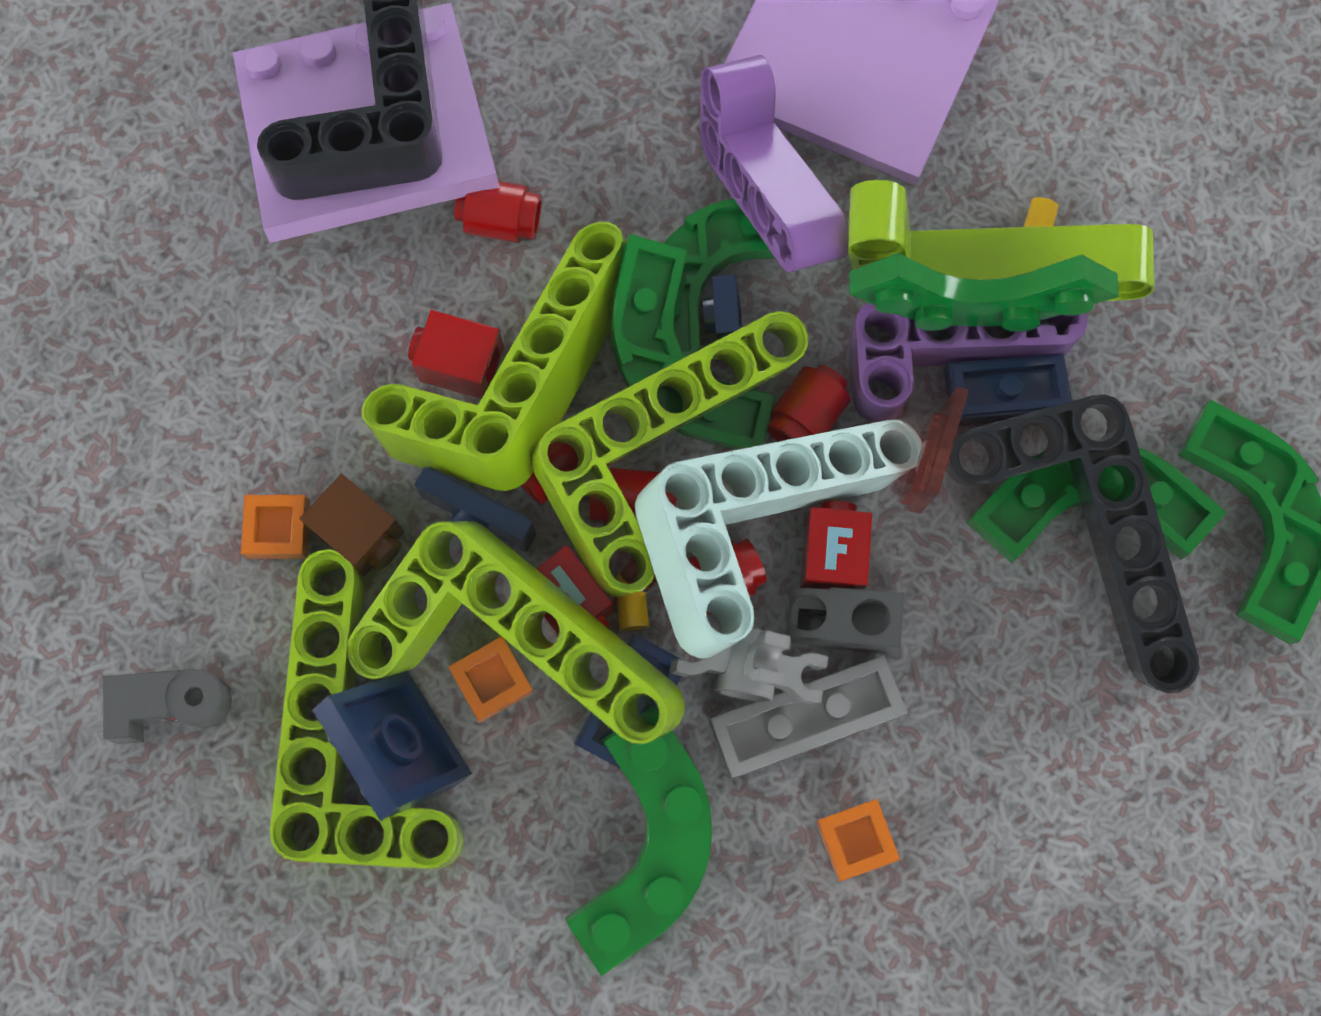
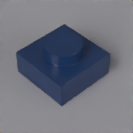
[703,274,742,340]

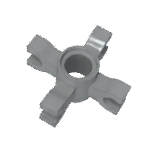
[669,628,828,705]

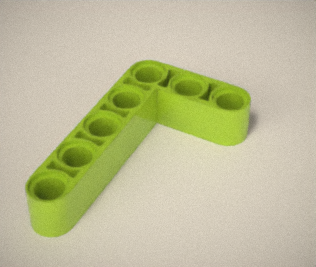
[848,180,1155,303]
[361,222,625,491]
[531,311,808,597]
[347,521,685,744]
[270,549,465,869]

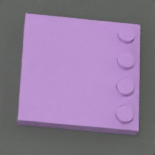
[725,0,999,186]
[232,3,500,243]

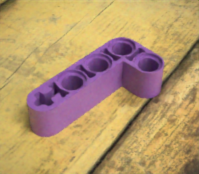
[700,55,849,273]
[849,303,1088,422]

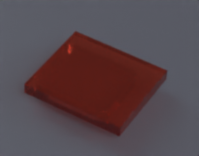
[900,387,969,514]

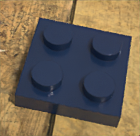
[313,671,472,821]

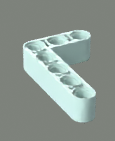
[635,420,923,658]

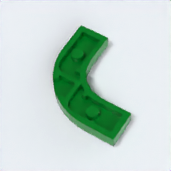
[664,198,775,357]
[609,234,775,450]
[850,253,1119,332]
[1177,399,1321,645]
[967,447,1227,563]
[565,705,712,977]

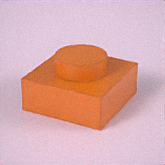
[241,495,310,559]
[448,636,534,723]
[816,799,900,882]

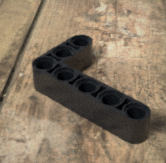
[257,0,442,200]
[943,394,1200,693]

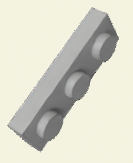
[709,655,908,779]

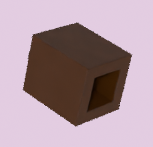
[299,473,404,577]

